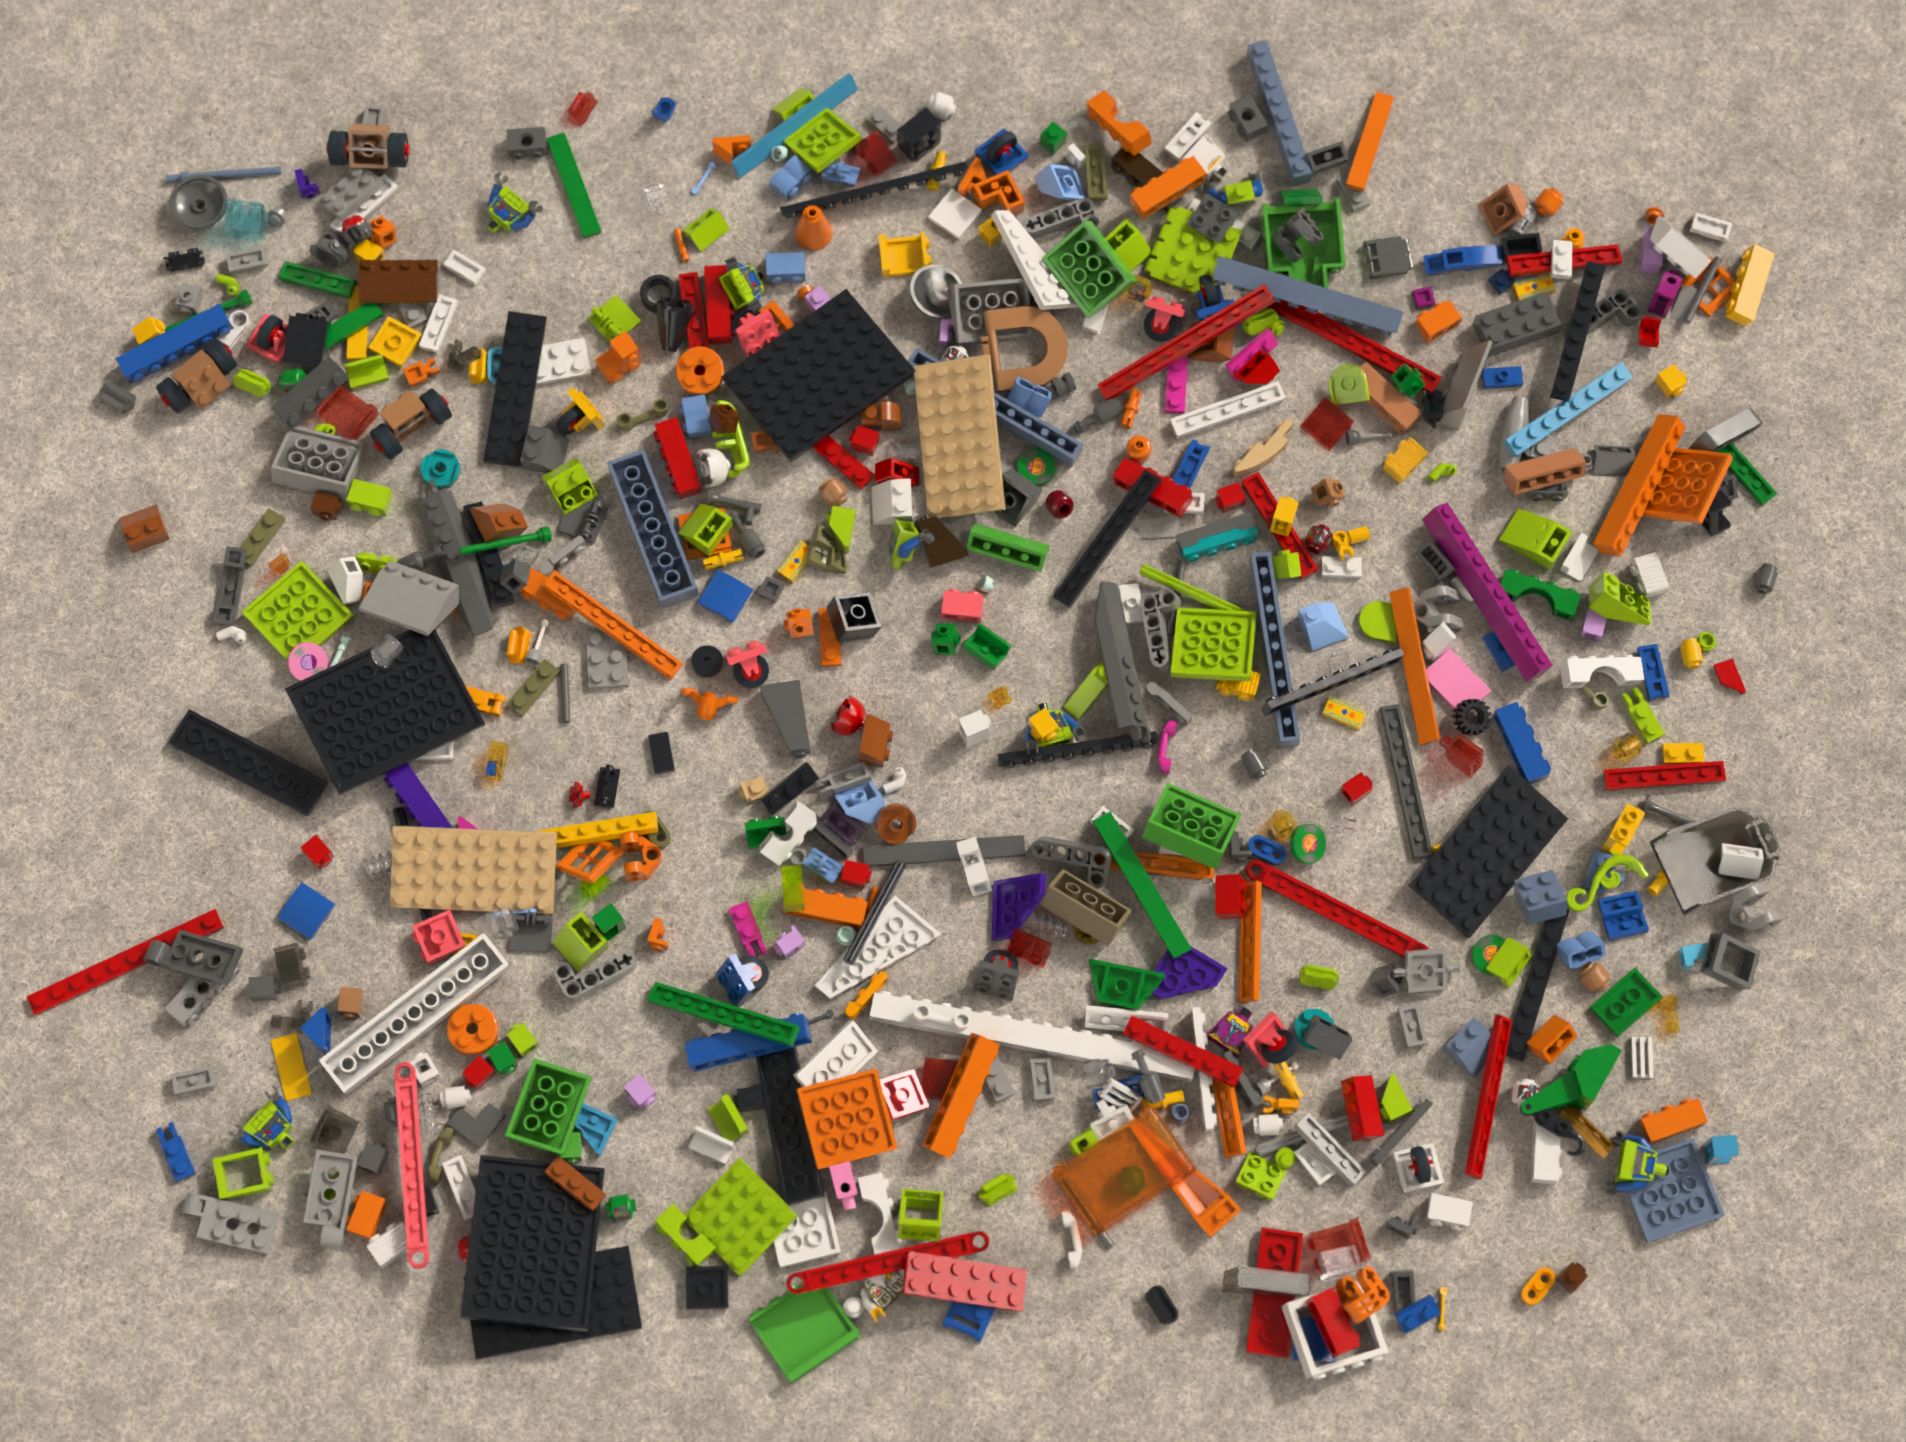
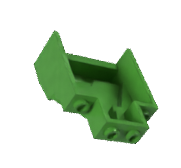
[1259,198,1346,288]

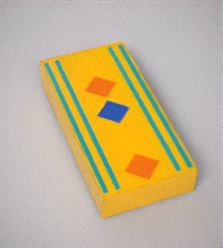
[1512,273,1556,301]
[777,540,809,583]
[1322,696,1367,730]

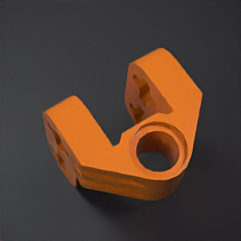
[619,832,662,882]
[1336,1266,1390,1324]

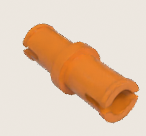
[1119,388,1143,429]

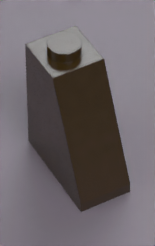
[916,514,969,568]

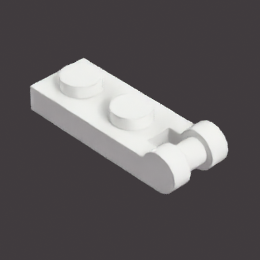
[1164,112,1212,162]

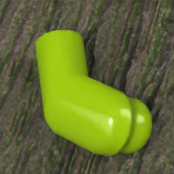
[216,274,240,296]
[311,424,336,436]
[1427,463,1457,482]

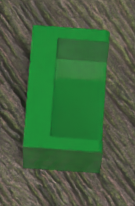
[592,903,626,941]

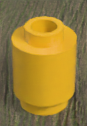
[1680,638,1703,669]

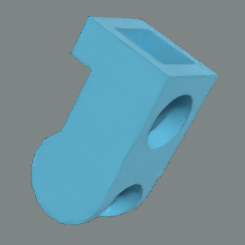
[1678,943,1708,970]

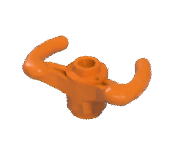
[680,688,739,721]

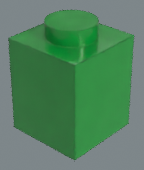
[1040,121,1067,155]
[487,1041,519,1076]

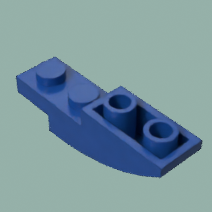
[1423,245,1504,276]

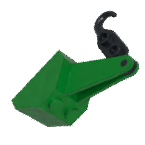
[1519,1044,1622,1156]

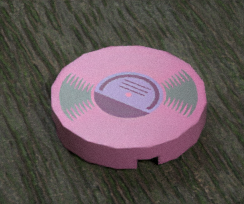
[287,642,328,681]

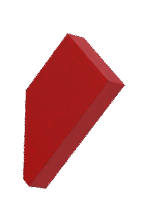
[1713,659,1746,695]

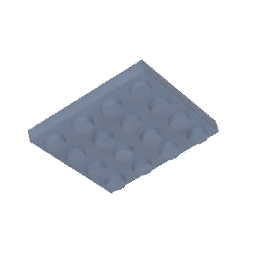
[1616,1138,1725,1243]

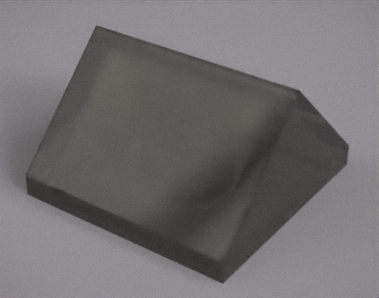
[309,1105,359,1154]

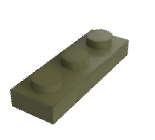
[1084,145,1108,201]
[240,508,286,567]
[506,659,560,717]

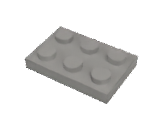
[318,168,384,221]
[586,630,629,690]

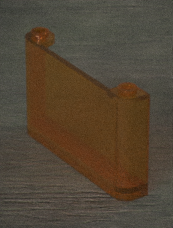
[1051,1106,1197,1238]

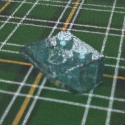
[225,199,270,241]

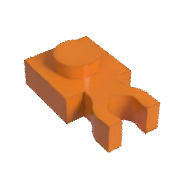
[403,358,440,388]

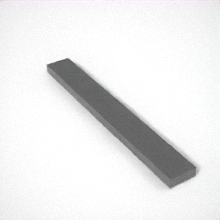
[1380,704,1433,860]
[863,835,1026,867]

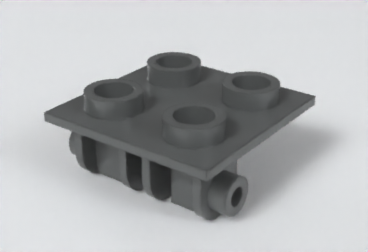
[1186,193,1239,244]
[558,496,609,543]
[510,912,553,952]

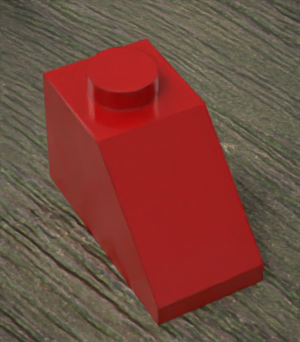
[1233,350,1280,384]
[875,458,919,487]

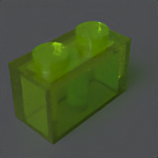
[781,865,805,912]

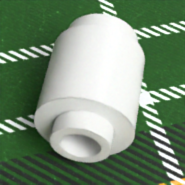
[440,1086,471,1109]
[1253,1114,1283,1136]

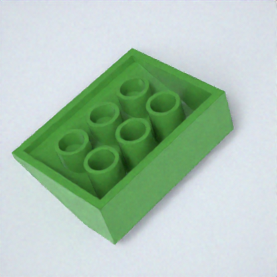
[1042,221,1138,318]
[1142,783,1241,870]
[505,1058,592,1155]

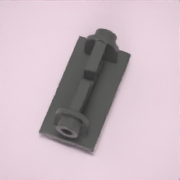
[1526,482,1569,501]

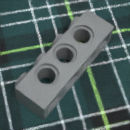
[165,958,241,1028]

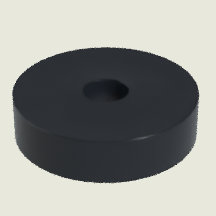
[691,645,723,678]

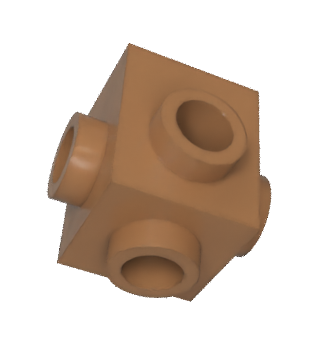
[1311,478,1346,508]

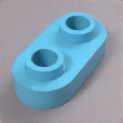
[487,347,502,385]

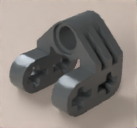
[1272,208,1323,263]

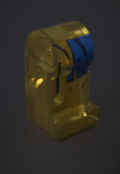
[486,741,510,781]

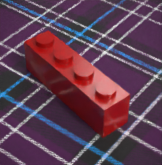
[704,265,735,345]
[653,417,702,500]
[1113,457,1193,518]

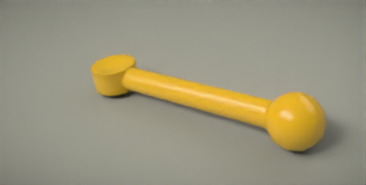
[1437,1287,1448,1331]

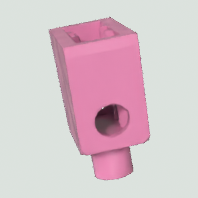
[829,1161,858,1210]

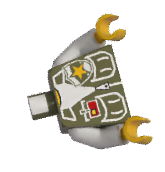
[860,1270,904,1323]

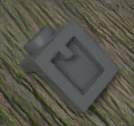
[1718,471,1738,500]
[1229,831,1252,863]
[1386,1215,1420,1238]

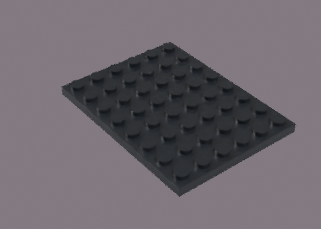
[721,289,916,463]
[285,629,485,795]
[460,1155,605,1331]

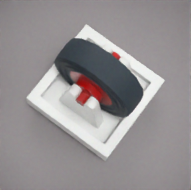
[1392,1143,1444,1193]

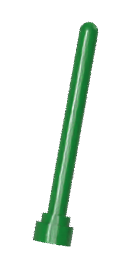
[165,289,253,332]
[459,526,552,555]

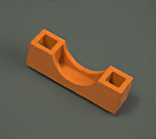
[1086,90,1152,156]

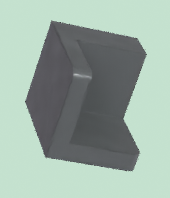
[1370,963,1402,998]

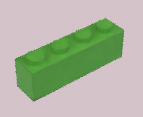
[966,523,1050,572]

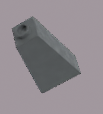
[760,680,811,758]

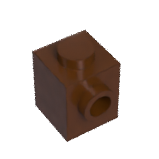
[708,404,740,434]
[311,491,343,521]
[1555,1262,1588,1294]

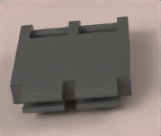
[1363,236,1414,279]

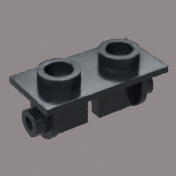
[163,248,206,272]
[1422,389,1443,429]
[594,764,620,808]

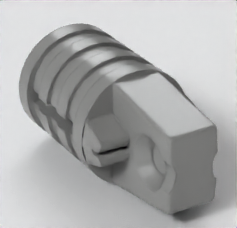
[1508,205,1537,236]

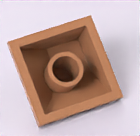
[1478,184,1527,237]

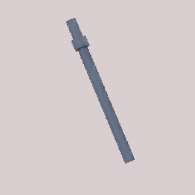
[165,166,282,183]

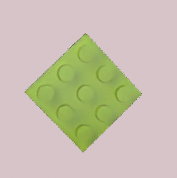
[783,107,862,173]

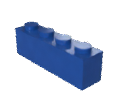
[1492,702,1551,784]

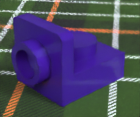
[294,169,320,199]

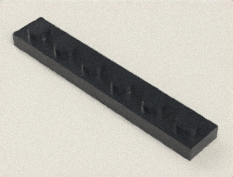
[463,501,515,609]

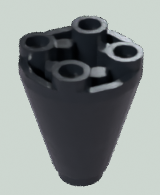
[656,297,695,352]

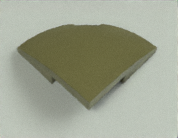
[806,524,847,574]

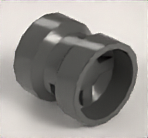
[1051,372,1076,397]

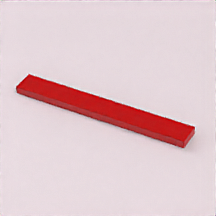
[1464,1014,1512,1180]

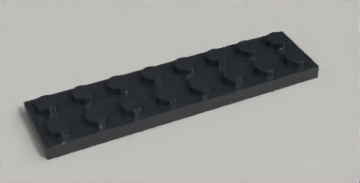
[483,311,547,468]
[168,709,328,817]
[756,1047,824,1206]

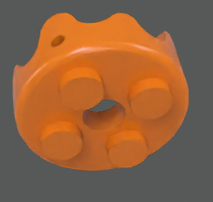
[675,346,725,396]
[447,1004,499,1056]

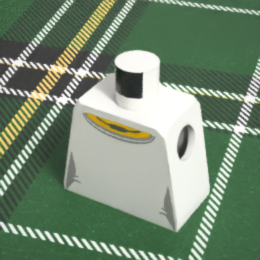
[1182,134,1229,181]

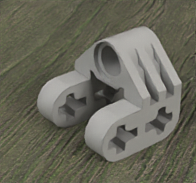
[1414,585,1464,633]
[1730,883,1784,931]

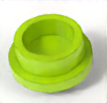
[1268,319,1285,337]
[1696,632,1716,652]
[1275,1147,1295,1168]

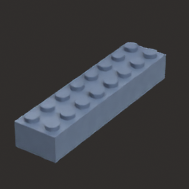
[607,449,699,609]

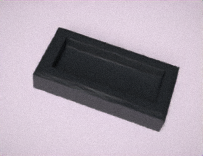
[648,732,675,775]

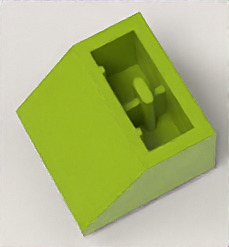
[1105,219,1152,272]
[541,458,598,515]
[678,504,733,556]
[552,911,609,973]

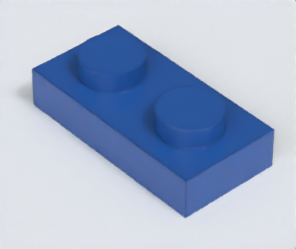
[1394,1294,1441,1334]

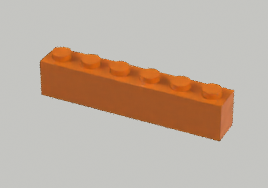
[922,1033,1000,1159]

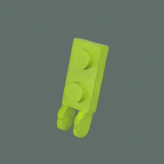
[1621,687,1665,744]

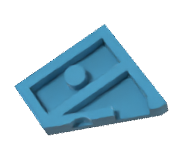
[575,1104,618,1156]

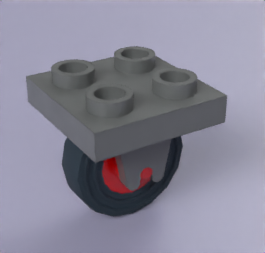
[973,949,1020,1001]

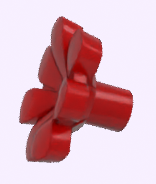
[569,782,590,808]

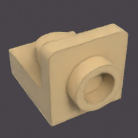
[738,776,769,804]

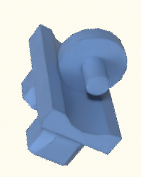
[822,161,860,187]
[802,847,844,884]

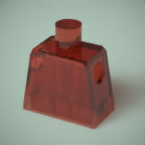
[1439,734,1484,779]

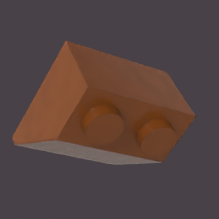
[1187,320,1235,363]
[119,504,170,553]
[470,504,528,542]
[859,714,893,767]

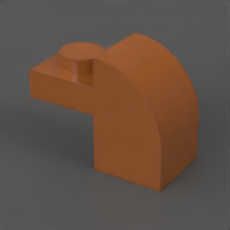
[862,401,902,431]

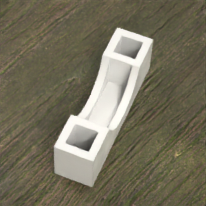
[1559,655,1644,688]
[858,1173,903,1255]

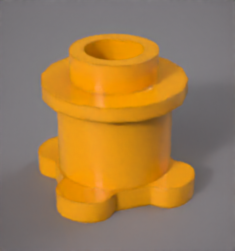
[1561,228,1584,249]

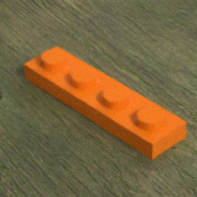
[1212,1078,1246,1158]

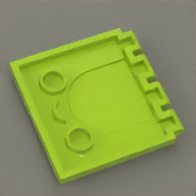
[1144,206,1242,295]

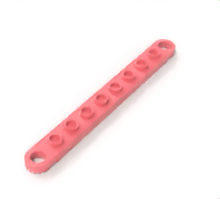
[394,1062,429,1269]

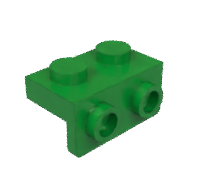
[962,624,1011,670]
[745,816,787,849]

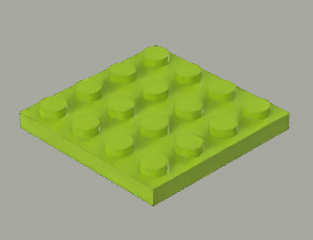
[241,560,354,661]
[1171,608,1257,681]
[685,1157,799,1276]

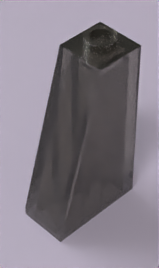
[1223,1266,1311,1298]

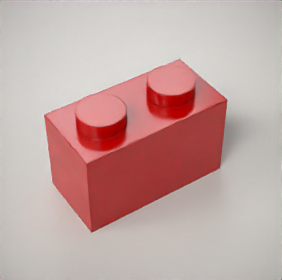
[1215,874,1247,920]

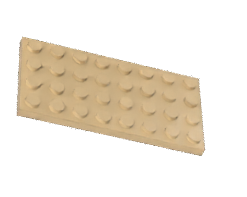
[913,354,1005,519]
[390,826,557,914]

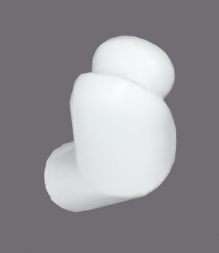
[216,626,247,644]

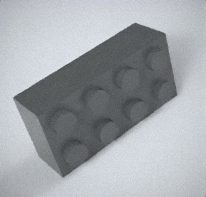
[1472,291,1562,358]

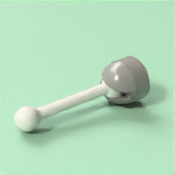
[524,619,549,665]
[1253,1062,1299,1097]

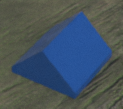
[300,1008,332,1055]

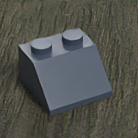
[1443,1016,1491,1078]

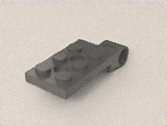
[144,930,244,987]

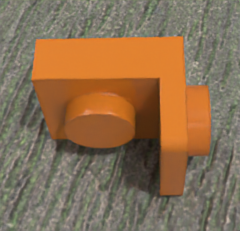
[647,918,669,951]

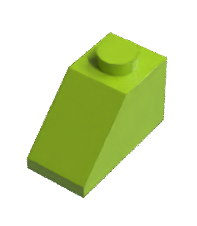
[826,506,856,552]
[1379,1073,1413,1124]

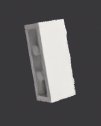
[1531,1120,1563,1184]

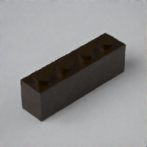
[1111,148,1183,213]

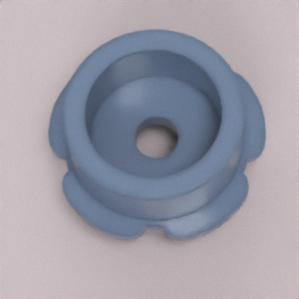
[1170,1103,1190,1123]

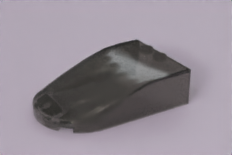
[1650,808,1780,915]

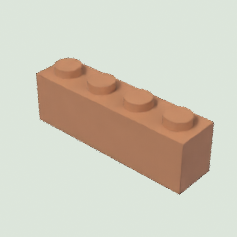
[1360,362,1422,435]
[1503,448,1586,495]

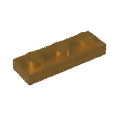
[1558,1104,1616,1158]

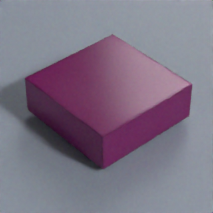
[1412,286,1436,310]

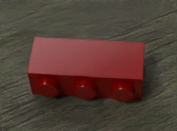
[1341,1075,1384,1141]
[1306,1287,1361,1359]

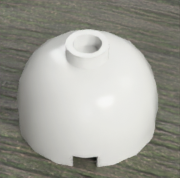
[695,449,730,489]

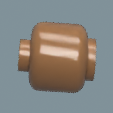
[818,478,848,507]
[1579,962,1610,992]

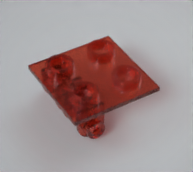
[1300,397,1354,451]
[1007,927,1052,968]
[922,1057,958,1100]

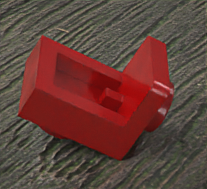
[1638,316,1661,348]

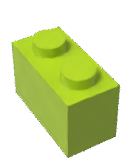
[346,479,393,517]

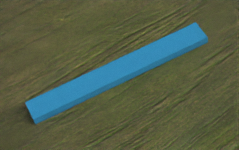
[731,73,858,178]

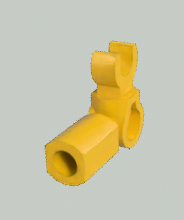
[1332,526,1370,561]

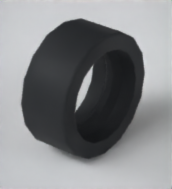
[640,275,677,313]

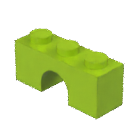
[655,1203,717,1267]

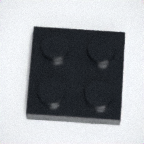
[686,1266,729,1310]

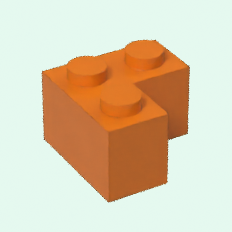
[973,170,1025,216]
[595,331,641,384]

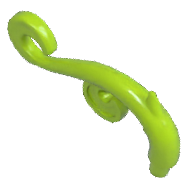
[1566,851,1649,912]

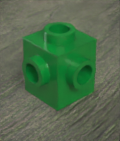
[1390,363,1426,398]
[931,623,961,656]

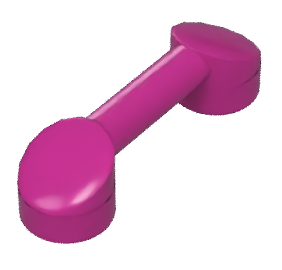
[1157,720,1177,775]

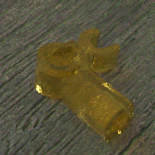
[1648,994,1680,1034]

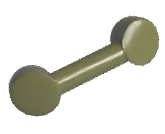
[616,399,669,430]
[1579,684,1609,709]
[428,1127,455,1185]

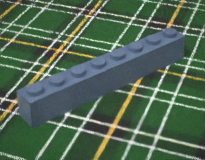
[1247,40,1312,187]

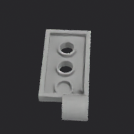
[303,1150,358,1249]
[182,1193,279,1255]

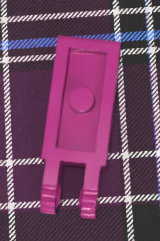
[729,901,767,956]

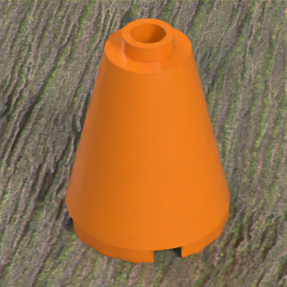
[795,205,833,251]

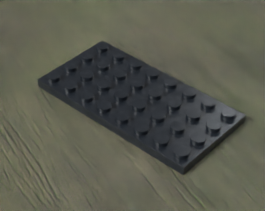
[1408,765,1569,938]
[463,1245,643,1360]

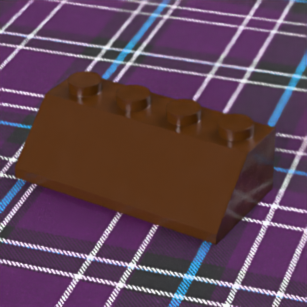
[358,259,439,303]

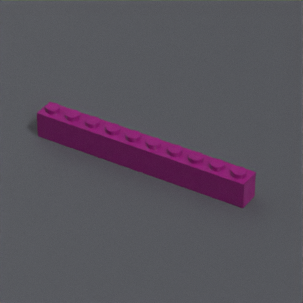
[1422,503,1553,682]

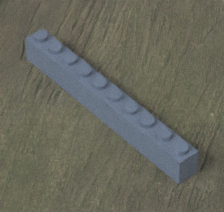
[1211,255,1404,336]
[908,348,1083,467]
[1249,551,1300,749]

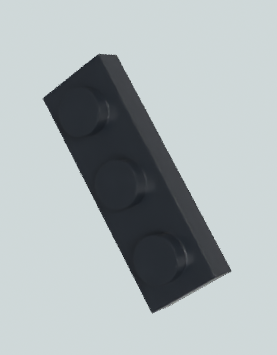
[759,762,819,815]

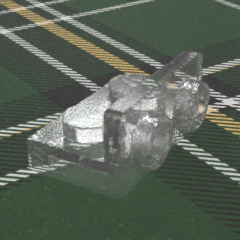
[1317,1244,1362,1283]

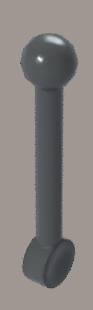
[808,1010,834,1024]

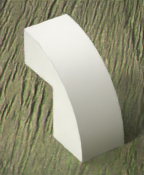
[956,837,992,896]

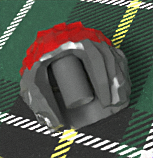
[341,215,372,246]

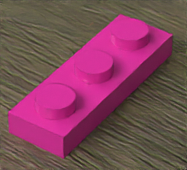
[1225,328,1278,381]
[1165,357,1188,414]

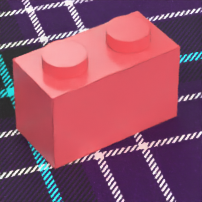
[941,589,983,623]

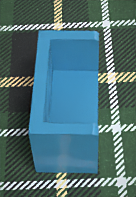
[1704,1135,1739,1164]

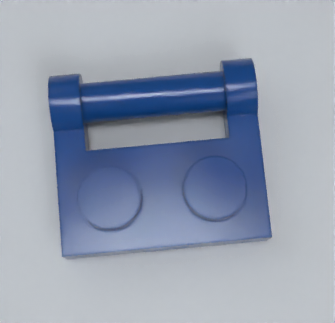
[942,1302,995,1343]

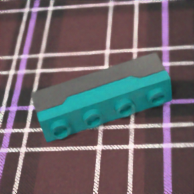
[1176,512,1259,562]

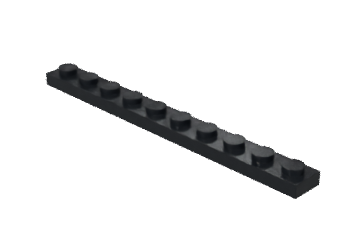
[780,161,968,219]

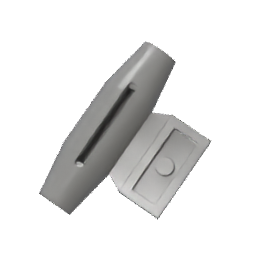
[1500,396,1554,472]

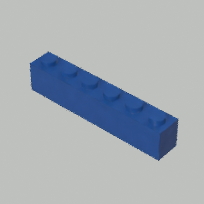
[116,303,234,384]
[685,1013,812,1072]

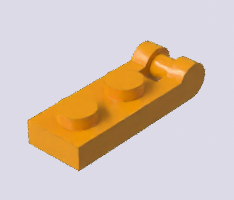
[466,686,506,716]

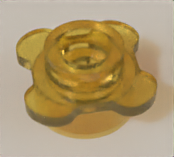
[989,686,1012,709]

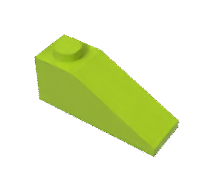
[1063,660,1109,720]

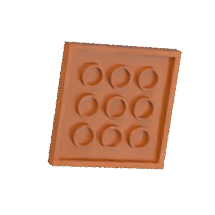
[1642,448,1733,524]
[796,1068,898,1170]

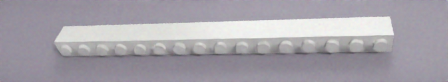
[870,991,1195,1083]

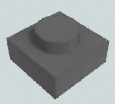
[758,576,785,603]

